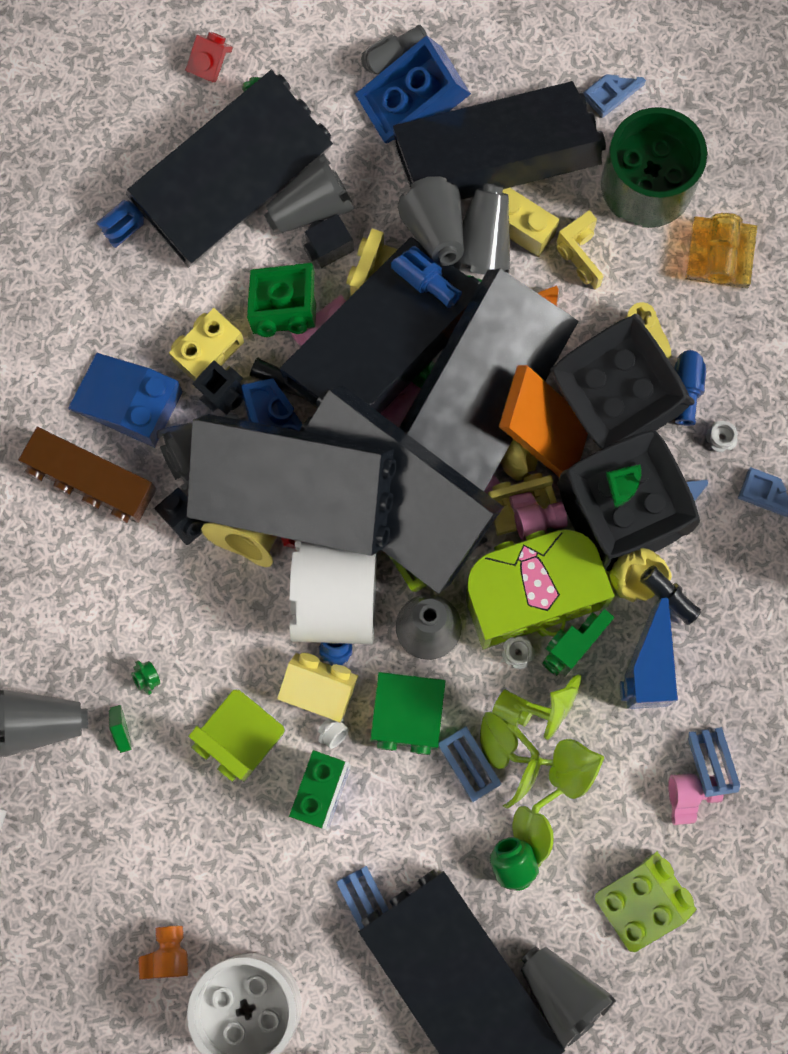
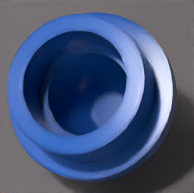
[319,643,352,666]

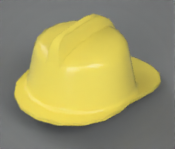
[201,522,277,567]

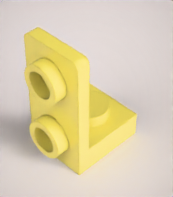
[557,210,603,290]

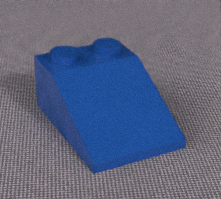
[355,35,471,144]
[68,353,183,448]
[620,598,678,709]

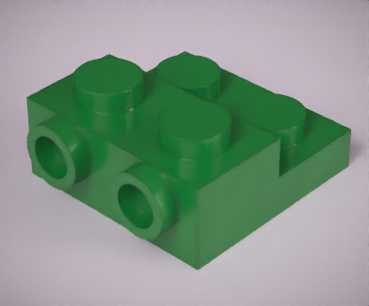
[247,263,316,338]
[542,609,615,677]

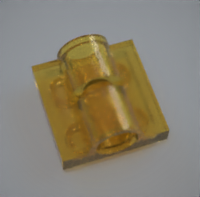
[685,213,758,289]

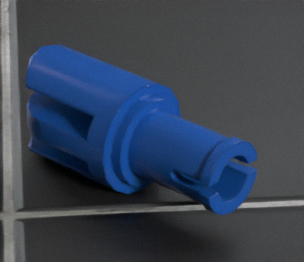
[96,200,144,248]
[391,246,462,308]
[674,350,706,426]

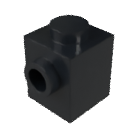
[303,214,354,269]

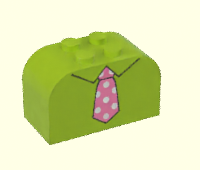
[466,530,615,650]

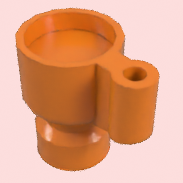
[138,926,188,980]

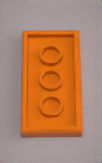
[499,365,588,477]

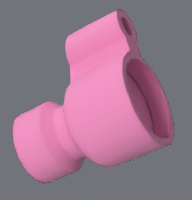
[510,492,568,541]
[668,774,724,825]

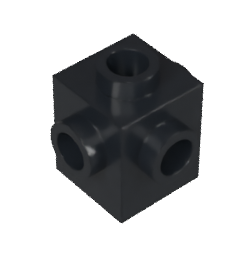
[192,360,244,415]

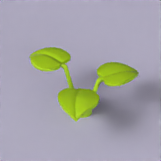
[492,674,581,809]
[480,711,604,867]

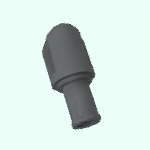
[361,24,427,74]

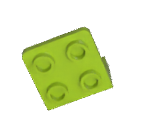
[188,689,285,782]
[595,851,697,952]

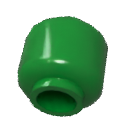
[490,837,539,891]

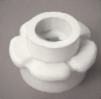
[706,421,738,452]
[502,636,535,669]
[318,718,349,749]

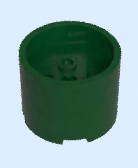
[601,107,708,228]

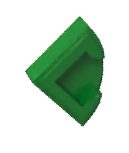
[606,465,641,508]
[108,705,132,753]

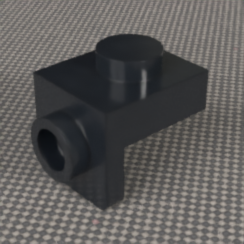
[154,487,209,545]

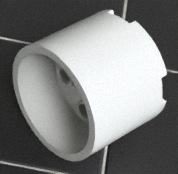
[290,540,377,644]
[187,953,302,1054]

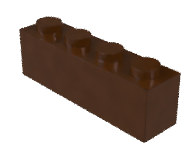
[18,426,157,524]

